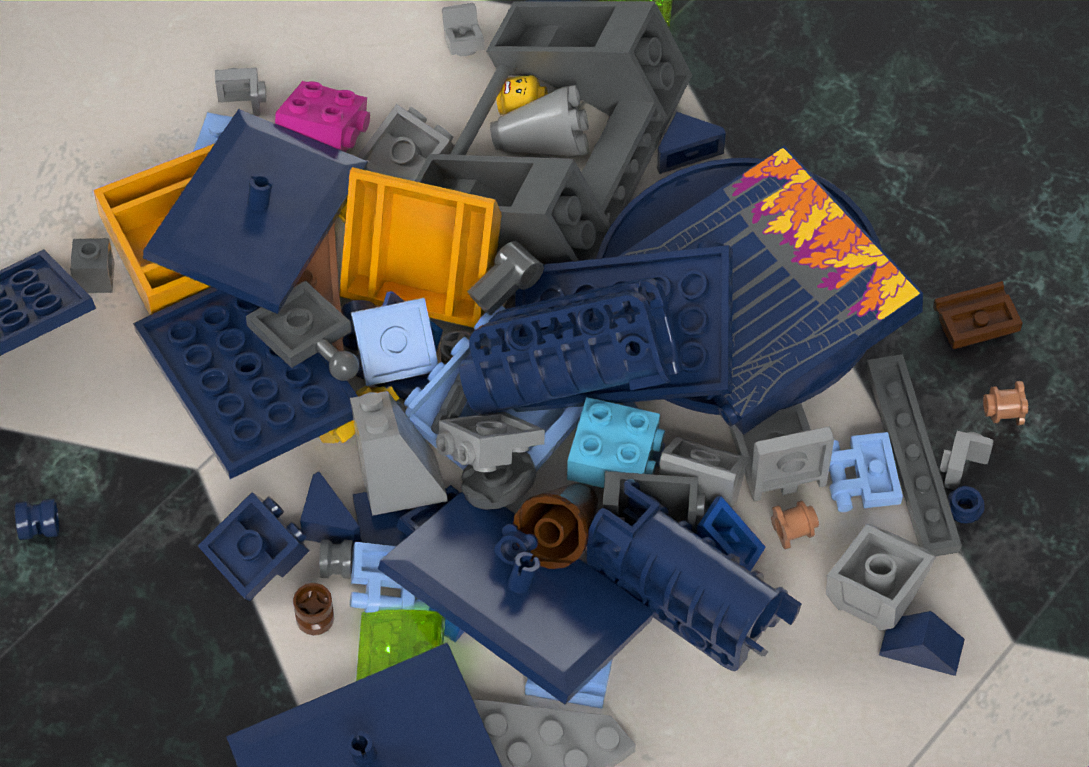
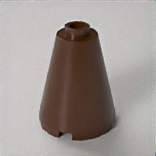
[513,483,598,569]

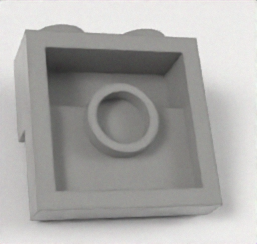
[357,104,454,181]
[436,412,545,472]

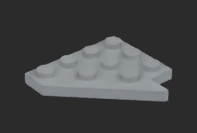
[473,699,636,767]

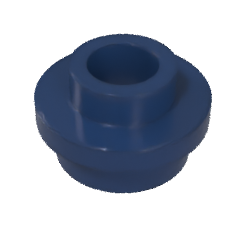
[947,486,985,523]

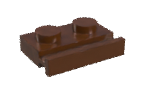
[933,281,1023,349]

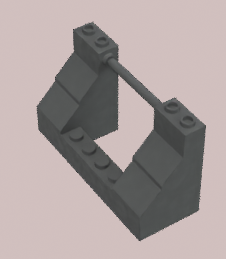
[415,1,692,265]

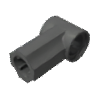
[467,241,544,315]

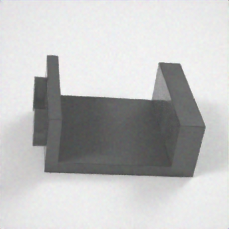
[603,471,705,534]

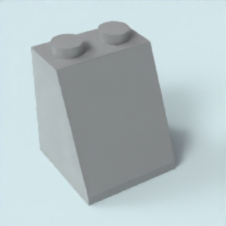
[350,391,448,516]

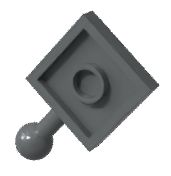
[246,280,359,381]

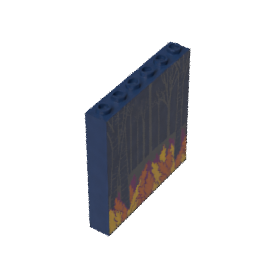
[618,145,923,435]

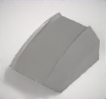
[826,524,936,631]

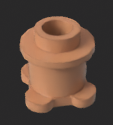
[983,381,1028,425]
[771,501,819,549]

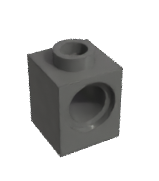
[70,238,115,293]

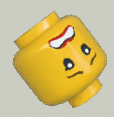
[496,75,548,115]

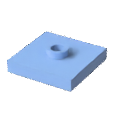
[351,297,438,386]

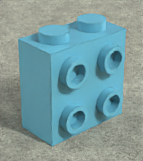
[567,397,665,488]

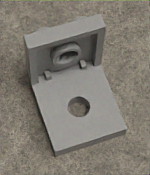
[729,403,834,501]

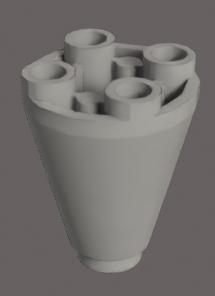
[490,85,589,157]

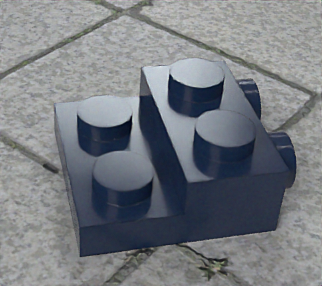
[198,492,310,601]

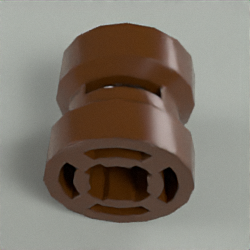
[293,583,334,636]

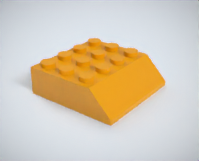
[93,143,215,315]
[339,167,502,328]

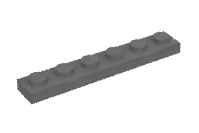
[866,354,962,556]

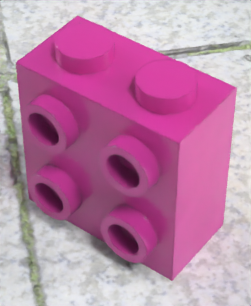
[275,81,370,152]

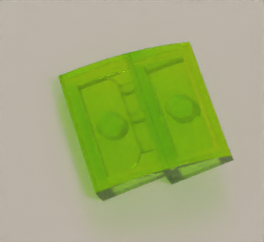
[356,609,445,681]

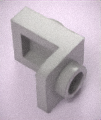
[442,3,485,56]
[215,68,266,115]
[939,431,993,490]

